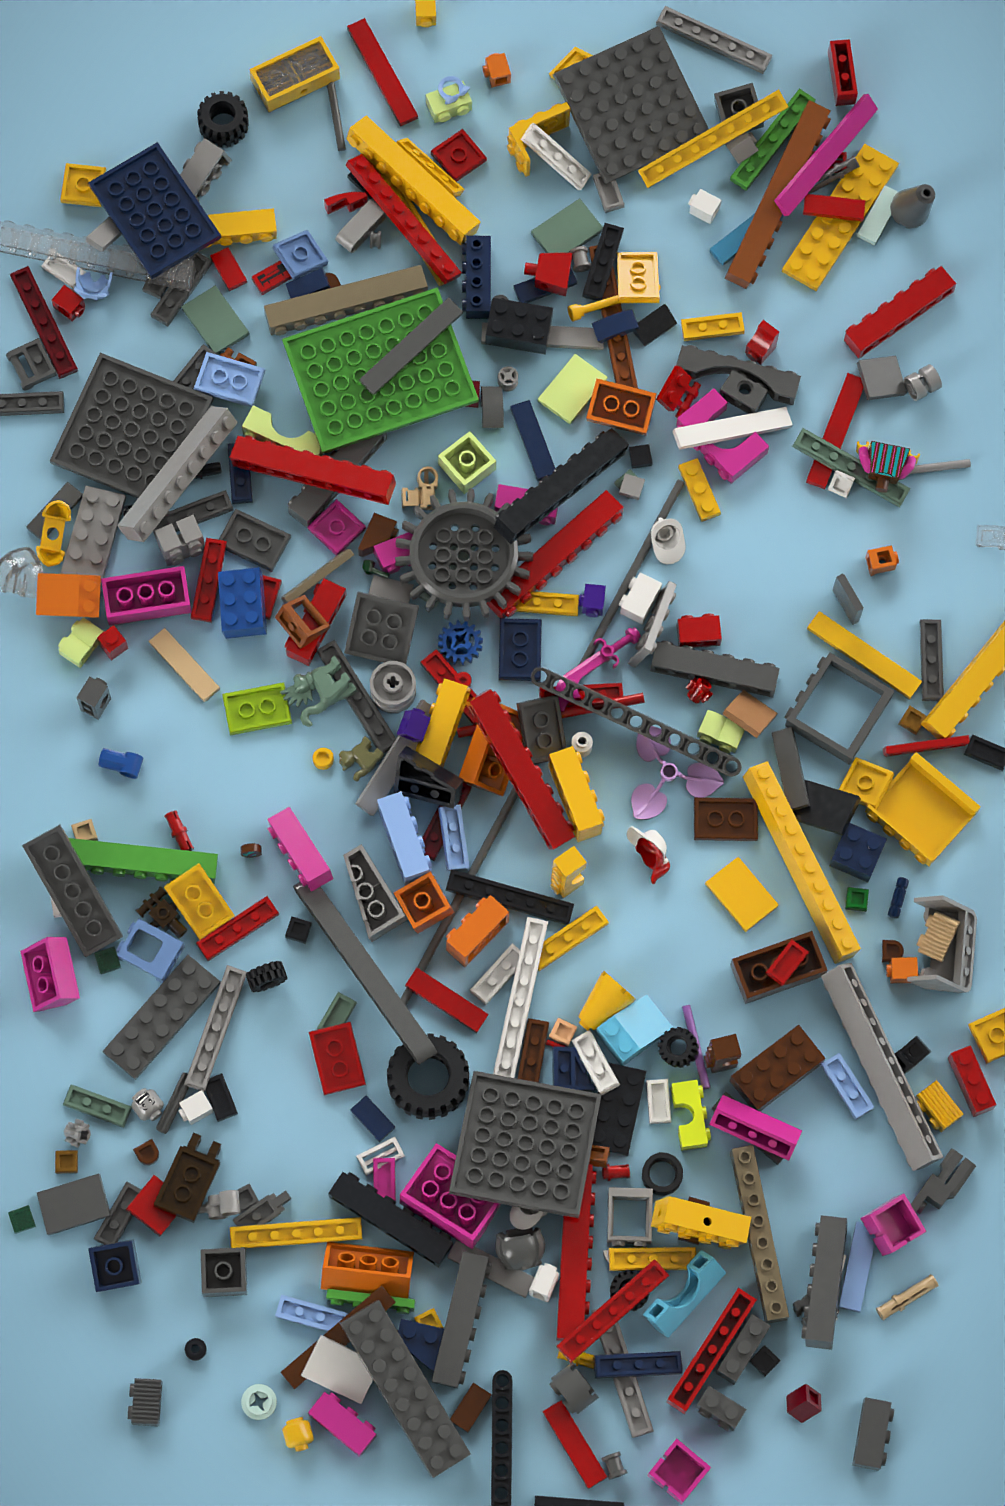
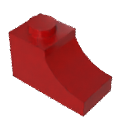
[745,319,779,365]

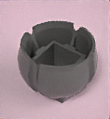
[495,1227,545,1271]

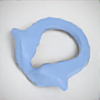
[438,76,470,105]

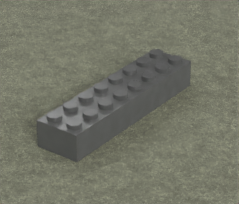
[339,1300,471,1478]

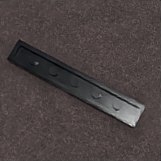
[445,869,574,925]

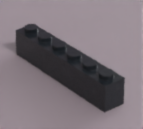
[328,1172,453,1268]

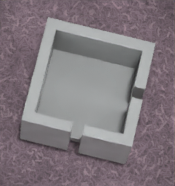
[155,515,205,566]

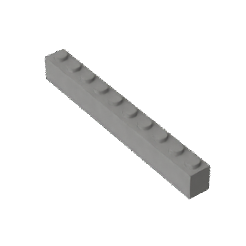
[821,963,944,1171]

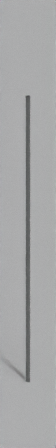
[400,479,685,1006]

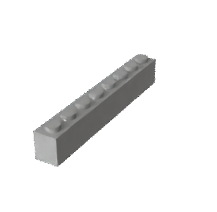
[117,406,238,542]

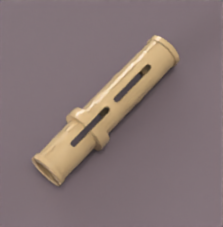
[876,1274,939,1320]

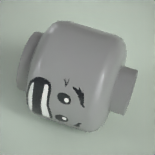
[131,1088,164,1121]

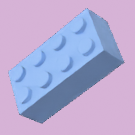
[377,792,432,886]

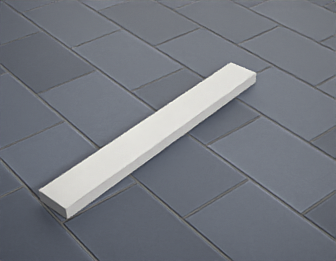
[493,917,548,1078]

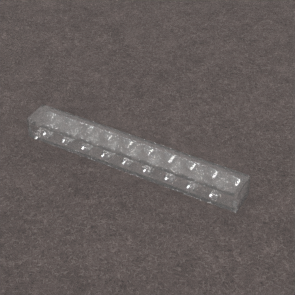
[0,220,196,291]

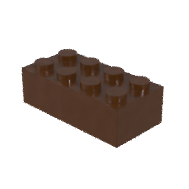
[730,931,828,1004]
[729,1025,826,1111]

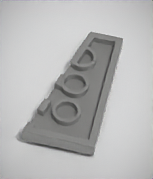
[628,581,677,667]

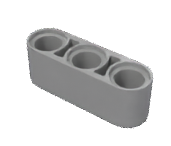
[335,198,387,253]

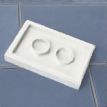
[301,1335,373,1404]

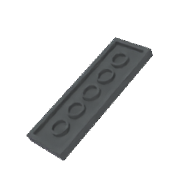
[22,824,123,957]
[103,955,221,1080]

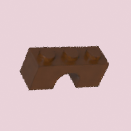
[704,1034,742,1073]

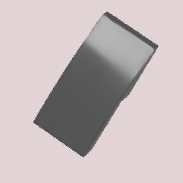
[481,386,504,428]

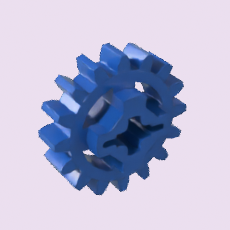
[438,620,483,666]

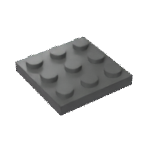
[344,591,419,664]

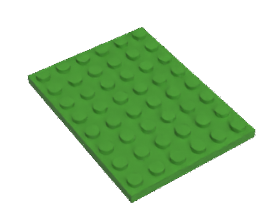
[282,287,479,454]

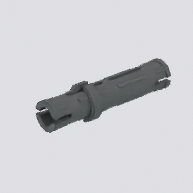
[808,156,860,194]

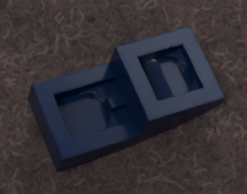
[592,309,639,343]

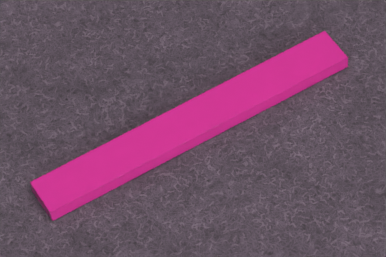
[774,94,878,216]

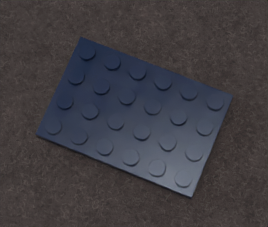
[88,142,221,279]

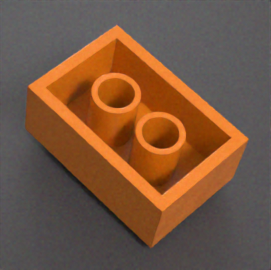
[586,378,657,436]
[446,895,509,967]

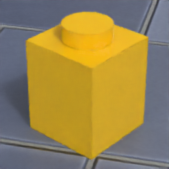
[415,0,436,27]

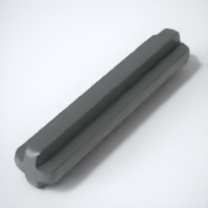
[156,1072,189,1134]

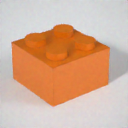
[394,871,455,934]

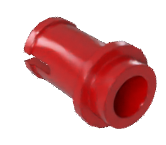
[602,1164,630,1181]

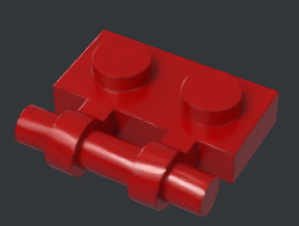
[656,366,701,418]

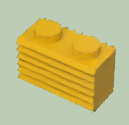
[915,1080,964,1133]

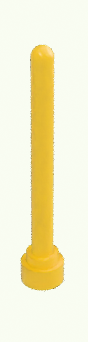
[567,285,661,322]

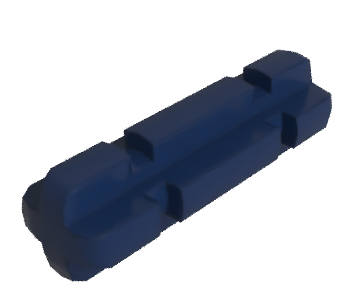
[888,877,909,919]

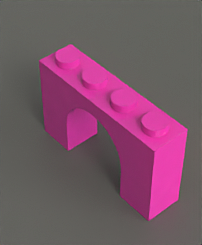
[676,388,769,484]

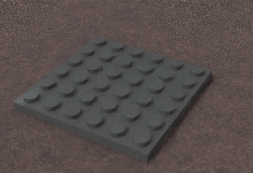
[553,26,709,184]
[50,352,213,498]
[449,1071,602,1218]

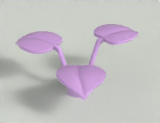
[631,726,724,820]

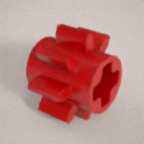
[686,677,713,703]

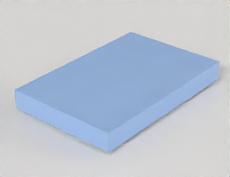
[194,352,265,408]

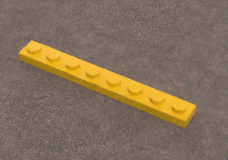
[638,89,789,188]

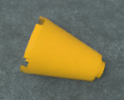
[578,971,636,1031]

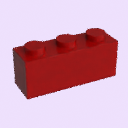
[828,39,858,106]
[948,1045,997,1117]

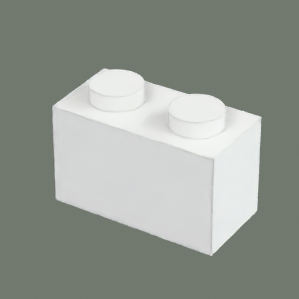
[619,572,662,625]

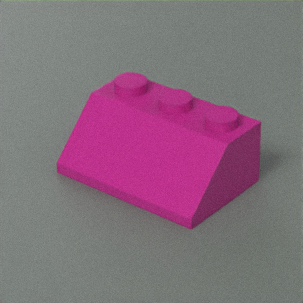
[20,937,80,1012]

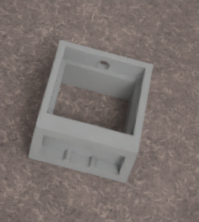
[607,1187,653,1248]

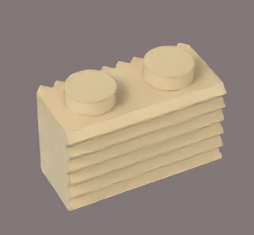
[916,912,960,962]

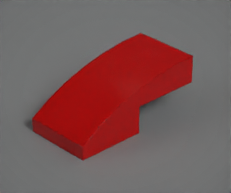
[324,192,368,214]

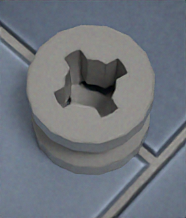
[498,366,518,391]

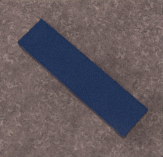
[510,400,555,481]
[593,1351,683,1379]

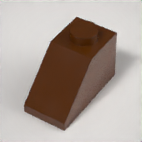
[358,513,399,557]

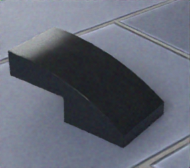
[895,1036,931,1075]

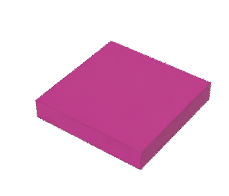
[307,499,366,556]

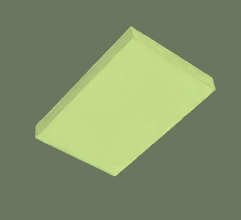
[538,354,608,424]

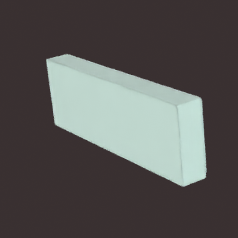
[857,185,898,246]

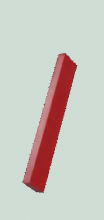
[347,18,418,127]
[806,373,864,489]
[556,1259,669,1363]

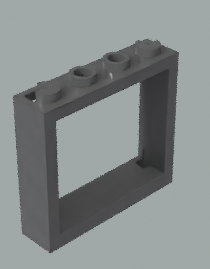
[784,652,894,765]

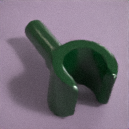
[362,560,390,579]

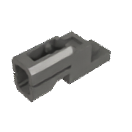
[911,1148,976,1214]

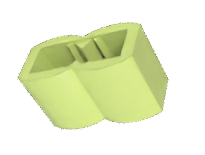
[58,617,104,668]
[697,710,745,753]

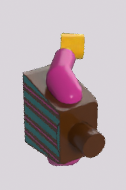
[856,441,920,493]

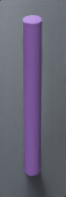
[682,1005,711,1090]

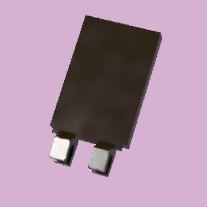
[154,1132,221,1223]

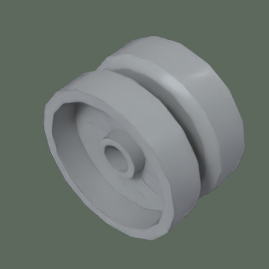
[370,661,416,713]

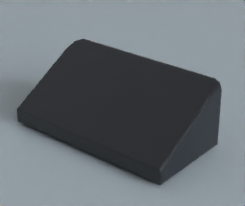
[633,304,677,346]

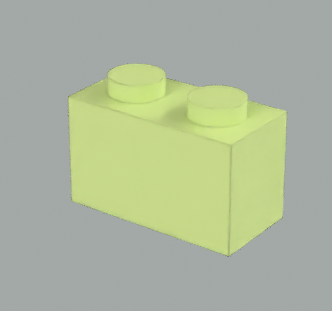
[426,81,472,123]

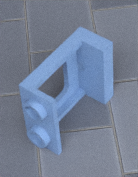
[116,918,185,983]

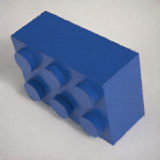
[218,567,267,639]

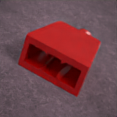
[524,253,572,296]

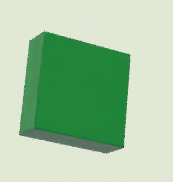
[845,887,869,912]

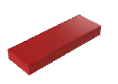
[803,194,866,222]

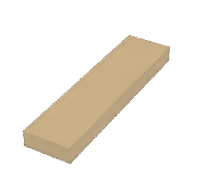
[149,628,220,702]

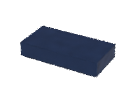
[286,268,331,298]
[350,1095,395,1142]

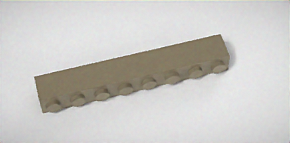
[264,265,428,336]

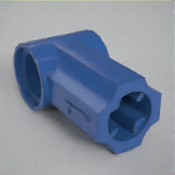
[98,748,144,779]

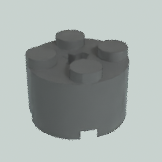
[549,1362,599,1414]

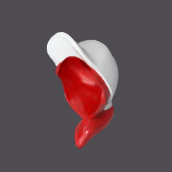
[627,826,670,884]

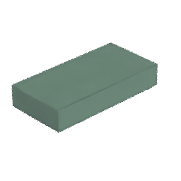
[317,992,357,1030]

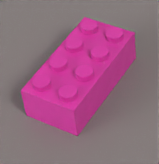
[101,566,192,626]

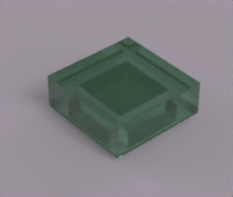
[94,946,121,974]
[8,1205,36,1234]

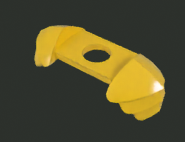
[36,500,71,567]

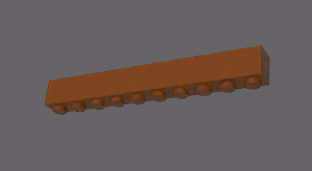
[724,100,831,289]

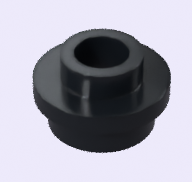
[184,1338,207,1361]

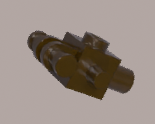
[135,886,188,939]

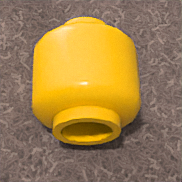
[282,1417,314,1452]

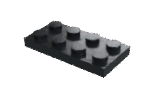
[592,1062,646,1156]

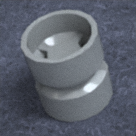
[903,364,942,401]

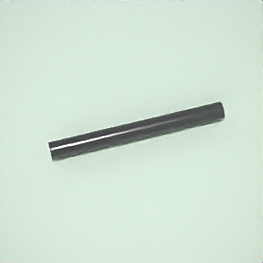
[327,82,346,151]

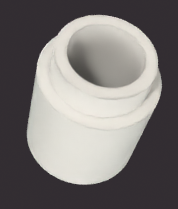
[571,732,593,758]

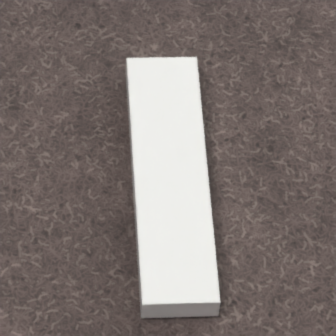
[520,123,592,190]

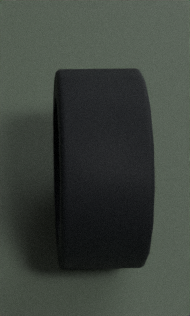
[642,1152,683,1196]

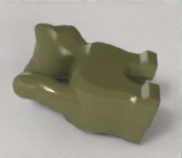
[339,736,384,781]

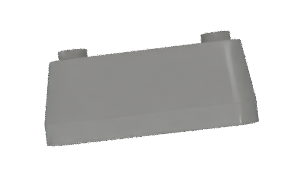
[907,895,977,993]

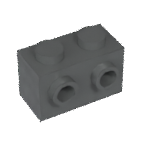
[696,1386,747,1431]

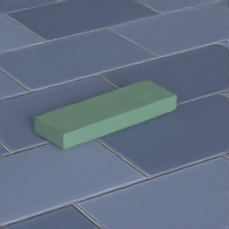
[63,1084,132,1128]

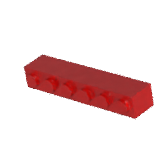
[844,266,956,359]
[666,1287,757,1414]

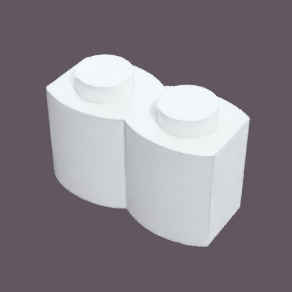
[529,1263,559,1302]

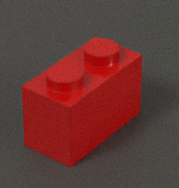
[676,613,722,648]

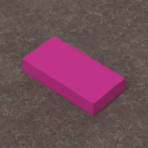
[373,1158,396,1201]

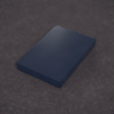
[499,618,542,681]

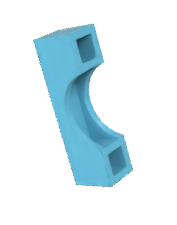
[643,1250,726,1338]

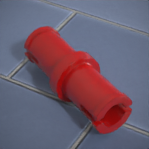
[164,810,194,851]

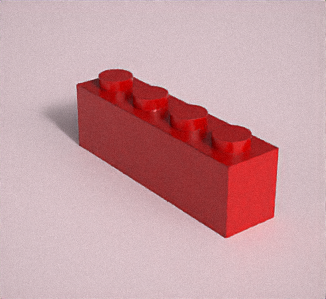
[284,578,347,666]

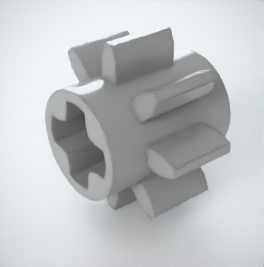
[64,1119,91,1148]

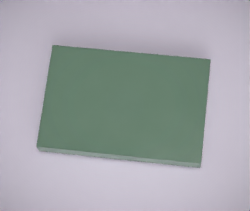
[531,198,603,253]
[181,285,250,354]

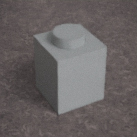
[725,132,759,164]

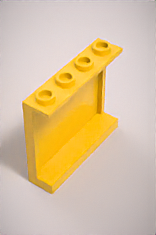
[865,752,981,866]

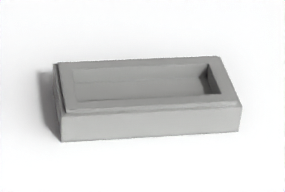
[593,173,624,213]

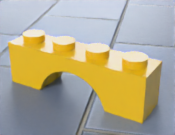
[550,846,587,898]

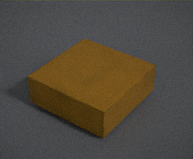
[898,706,926,735]
[55,1150,78,1174]

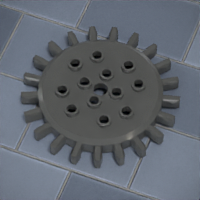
[395,488,533,621]

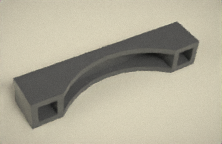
[676,345,801,405]

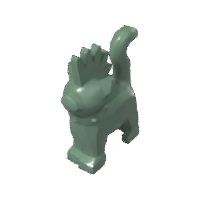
[281,656,358,727]

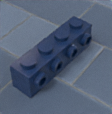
[462,236,491,319]

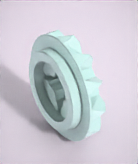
[241,1384,277,1420]

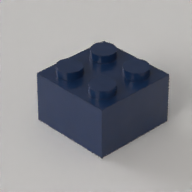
[829,823,887,882]
[88,1239,142,1292]

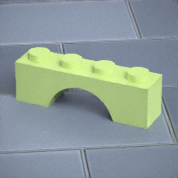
[242,406,323,456]

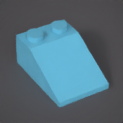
[596,995,673,1066]

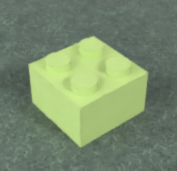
[438,431,496,494]

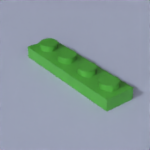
[326,1289,415,1314]

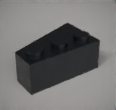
[393,746,464,808]

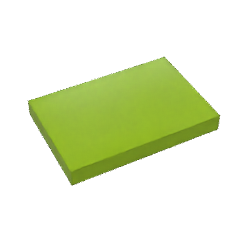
[222,682,292,735]

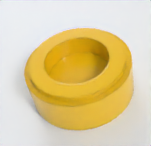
[313,748,334,770]

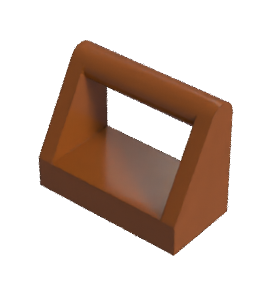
[275,595,330,649]

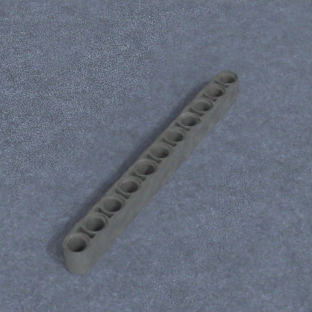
[531,666,742,777]
[293,882,437,1065]

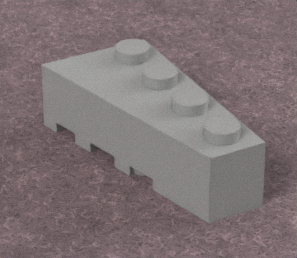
[180,138,232,202]
[343,844,408,942]

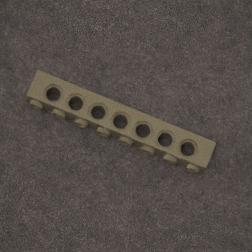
[730,1145,789,1324]

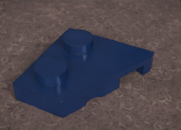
[552,1046,595,1092]
[398,1319,444,1371]

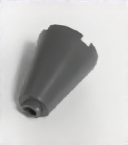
[890,184,935,229]

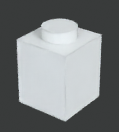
[688,189,722,224]
[178,1090,214,1125]

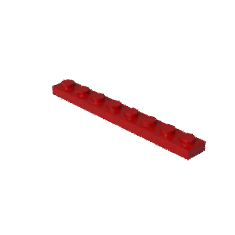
[345,154,462,284]

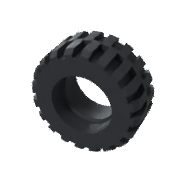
[387,1033,469,1120]

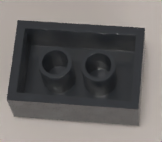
[485,298,553,355]

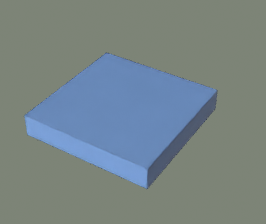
[272,230,329,280]

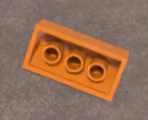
[459,703,523,796]
[321,1242,414,1298]

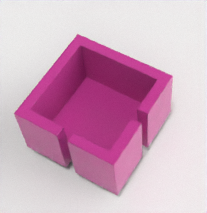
[860,1193,926,1256]
[647,1438,711,1505]

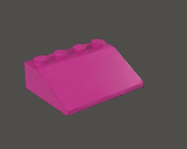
[400,1143,501,1250]

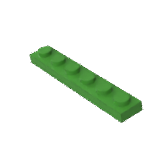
[730,88,816,191]

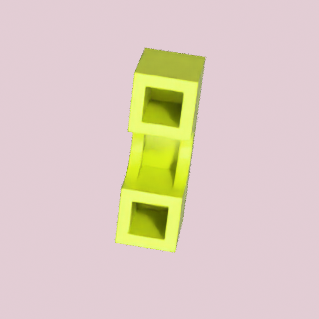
[670,1080,711,1151]

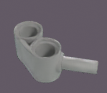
[198,1190,240,1220]

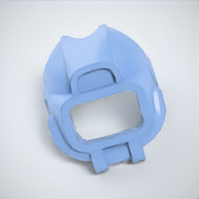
[74,267,113,300]

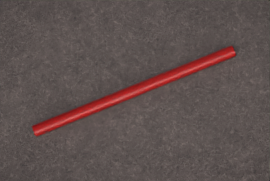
[457,693,645,738]

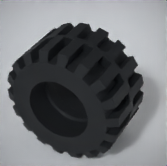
[197,91,249,147]

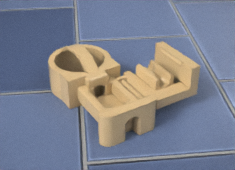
[401,466,438,510]

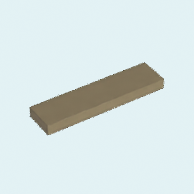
[281,549,354,604]

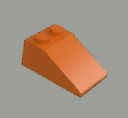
[36,573,101,618]

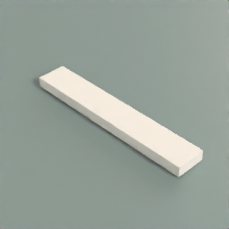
[673,407,793,450]

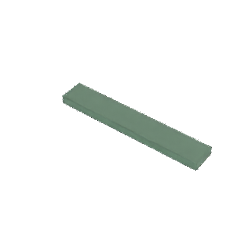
[792,428,910,507]

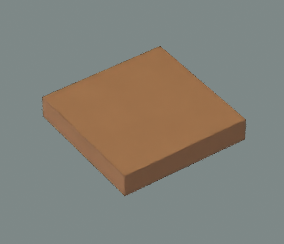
[723,689,778,738]

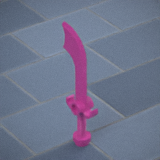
[556,627,641,712]

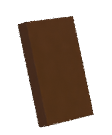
[694,798,758,841]

